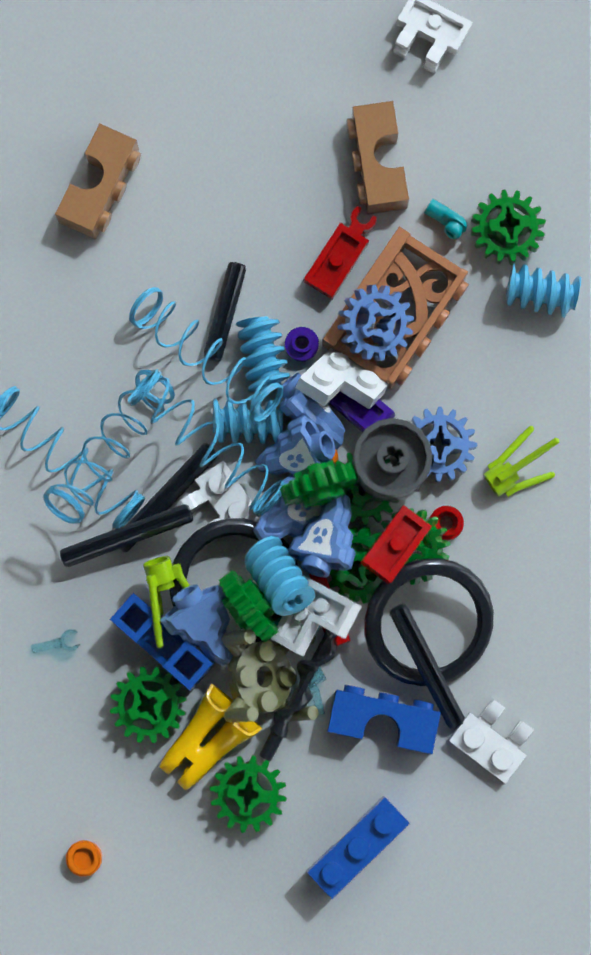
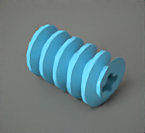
[506,262,582,318]
[235,316,290,392]
[213,399,283,444]
[244,536,315,616]

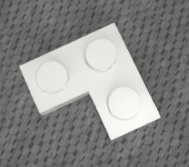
[295,348,389,409]
[271,575,362,656]

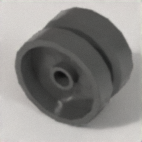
[352,418,433,502]

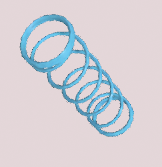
[129,287,284,422]
[127,369,287,517]
[43,370,175,524]
[0,386,145,529]

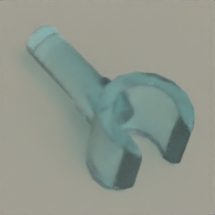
[31,629,80,653]
[309,667,327,716]

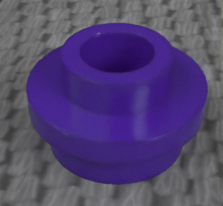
[285,327,319,361]

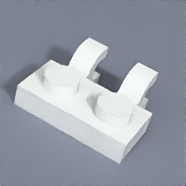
[393,0,473,74]
[180,461,261,538]
[449,699,534,784]

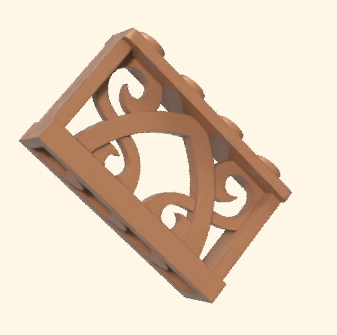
[322,226,469,390]

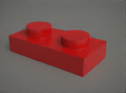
[360,505,432,584]

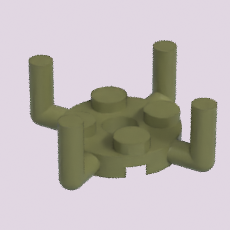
[222,629,319,723]

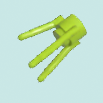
[483,426,560,497]
[143,556,190,648]

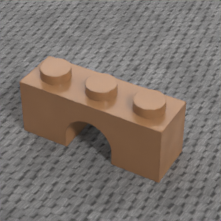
[346,101,409,214]
[55,123,141,239]

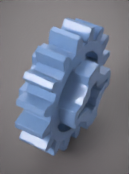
[337,285,414,360]
[411,407,477,483]

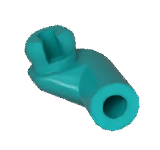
[424,198,467,239]

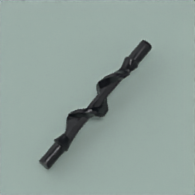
[259,629,338,761]

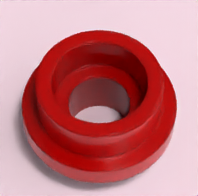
[430,506,464,541]

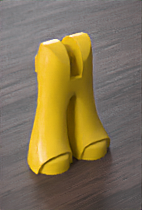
[159,683,262,790]

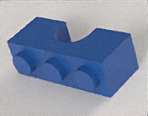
[110,593,215,691]
[327,685,441,754]
[307,796,410,899]

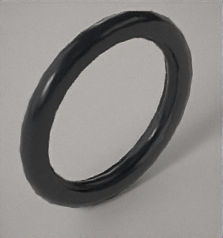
[169,518,298,642]
[364,558,494,687]

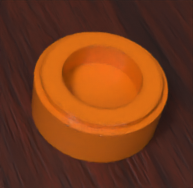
[66,840,103,877]

